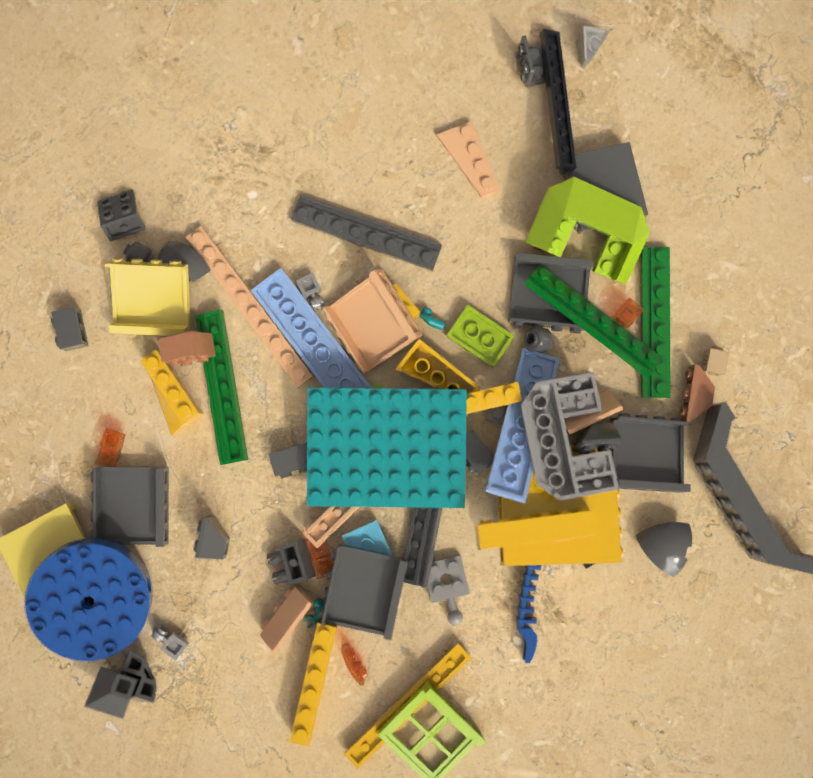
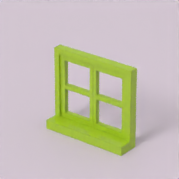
[377,681,485,778]

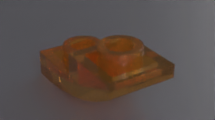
[95,427,125,467]
[306,539,334,579]
[341,643,368,686]

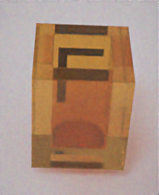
[610,297,644,329]

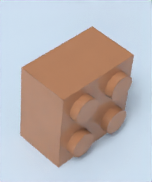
[158,331,216,366]

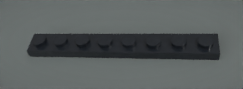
[540,29,577,171]

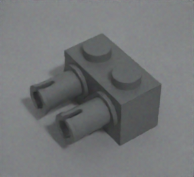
[267,539,316,585]

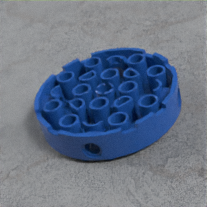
[25,538,153,661]

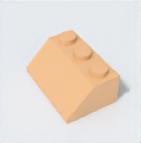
[564,388,623,435]
[260,584,316,654]

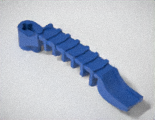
[516,565,542,663]

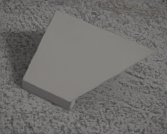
[576,25,609,69]

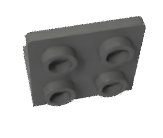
[516,35,546,87]
[97,190,146,242]

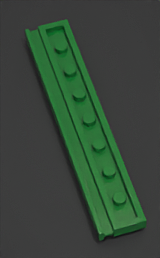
[641,247,671,398]
[524,265,662,379]
[195,309,248,465]

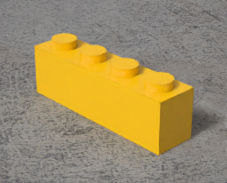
[396,339,480,393]
[140,350,204,436]

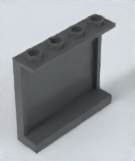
[559,142,648,234]
[508,253,593,334]
[610,413,691,493]
[90,467,169,547]
[319,544,408,640]

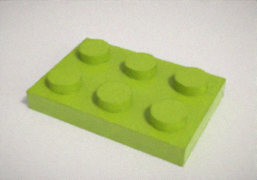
[446,304,515,368]

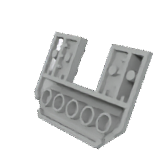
[520,372,619,500]

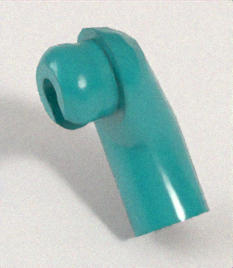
[420,307,445,330]

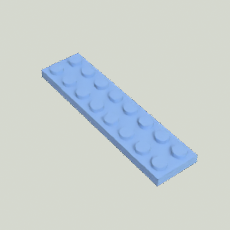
[251,268,372,388]
[485,348,560,503]

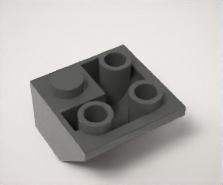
[571,422,622,454]
[193,515,230,560]
[84,666,139,719]

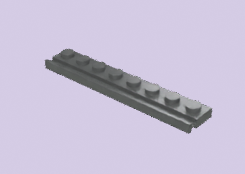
[291,195,442,272]
[404,508,442,588]

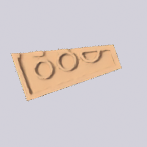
[437,121,499,198]

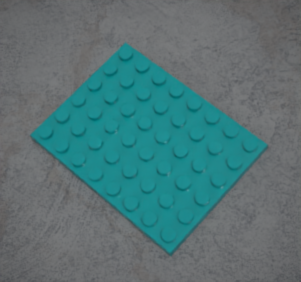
[307,387,467,508]

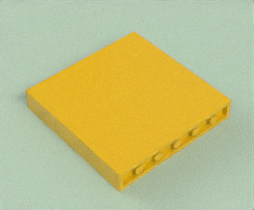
[498,445,623,566]

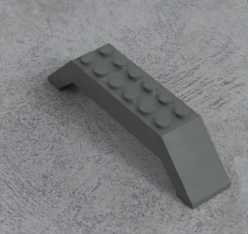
[693,401,813,574]

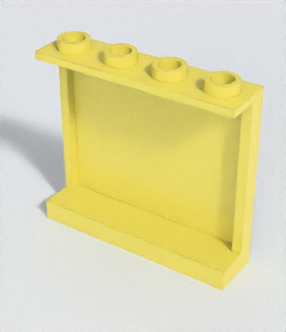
[105,258,191,336]
[0,502,86,599]

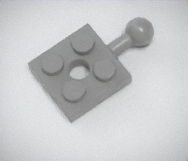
[428,555,470,626]

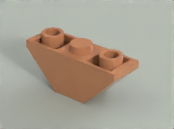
[679,364,715,422]

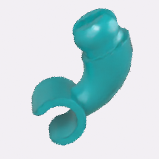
[303,598,325,629]

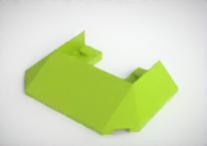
[525,177,650,285]

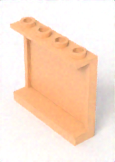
[322,269,423,373]

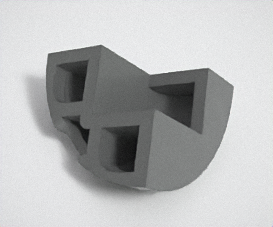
[157,241,211,282]
[635,522,692,577]
[119,651,156,703]

